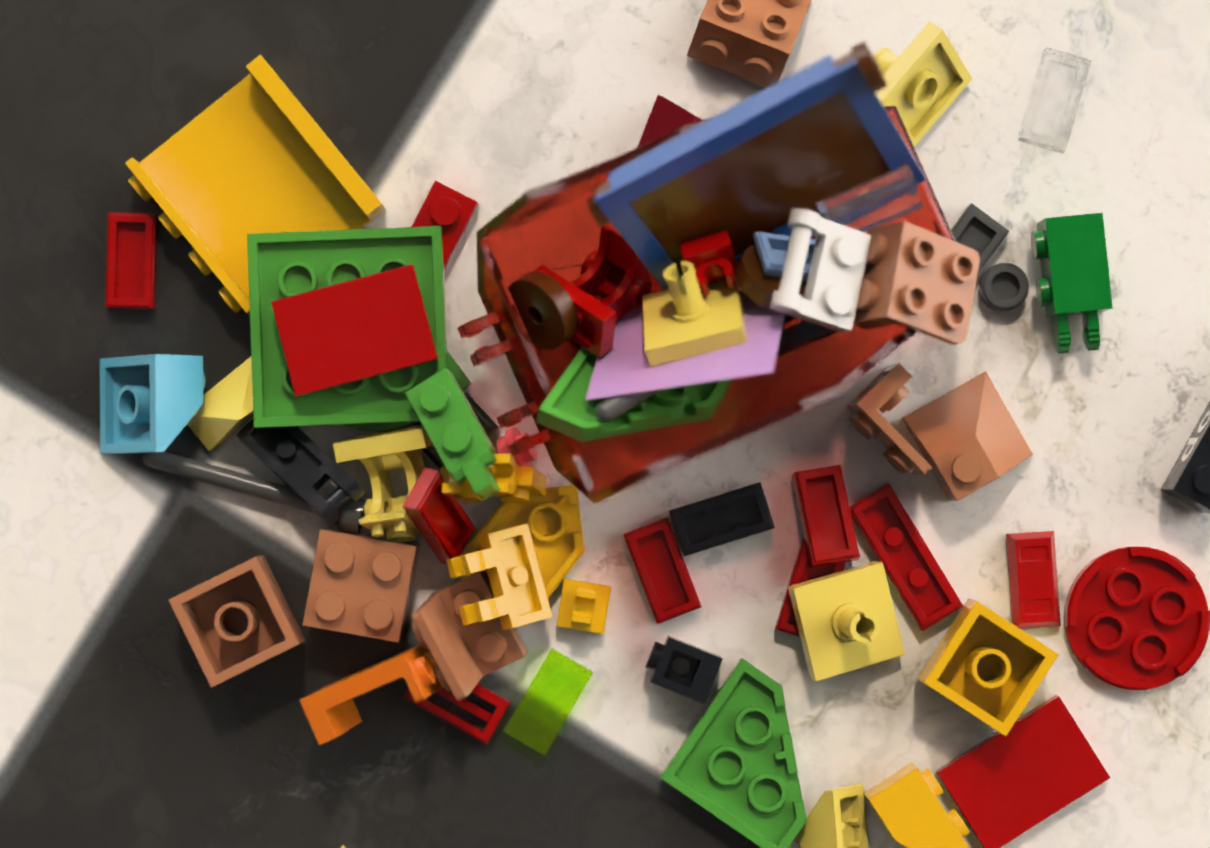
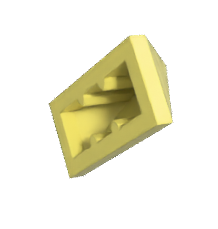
[187,357,254,452]
[794,784,869,848]

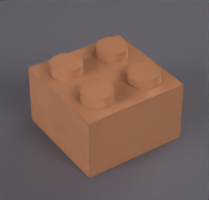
[303,528,420,642]
[168,555,306,688]

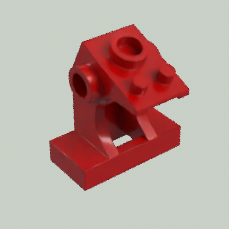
[534,225,652,358]

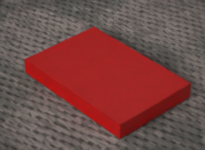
[271,264,439,397]
[935,695,1110,848]

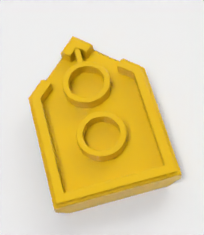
[460,484,585,627]

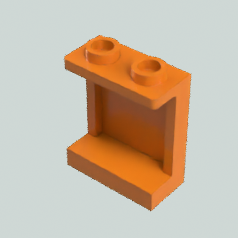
[299,644,443,745]

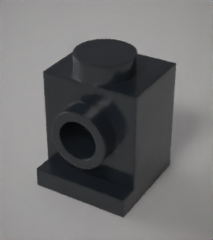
[645,635,723,704]

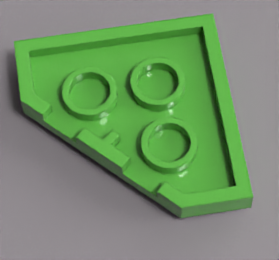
[536,347,733,442]
[660,657,807,848]

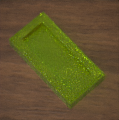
[503,648,593,756]

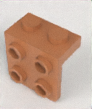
[687,0,811,88]
[853,221,980,345]

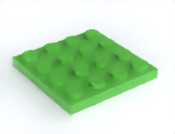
[247,226,448,428]

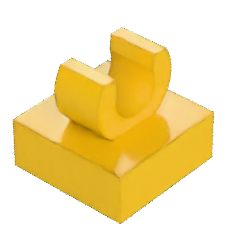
[556,578,611,634]

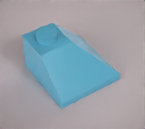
[100,354,206,454]

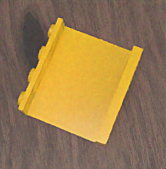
[125,54,386,315]

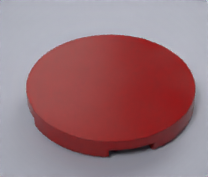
[1064,546,1210,691]

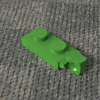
[405,367,500,500]

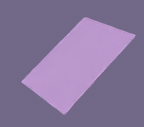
[585,291,784,401]

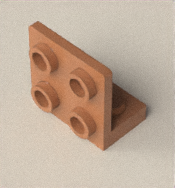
[847,363,932,475]
[412,570,528,701]

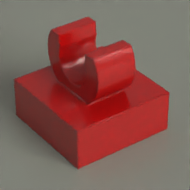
[679,230,737,296]

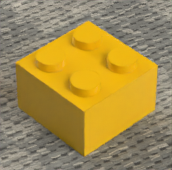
[916,598,1059,736]

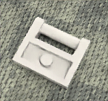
[770,208,872,333]

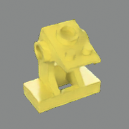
[333,425,433,543]

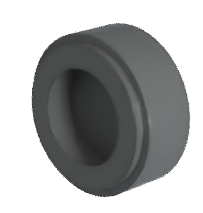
[979,263,1029,312]

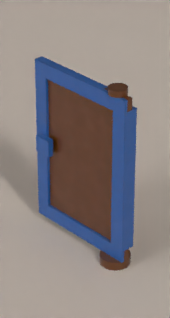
[587,40,926,290]

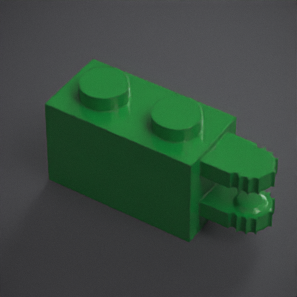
[1031,213,1113,354]

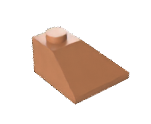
[902,371,1033,501]

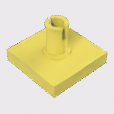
[874,22,972,150]
[642,261,747,367]
[788,561,905,681]

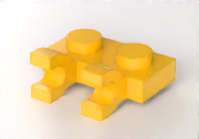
[440,454,547,504]
[446,523,552,630]

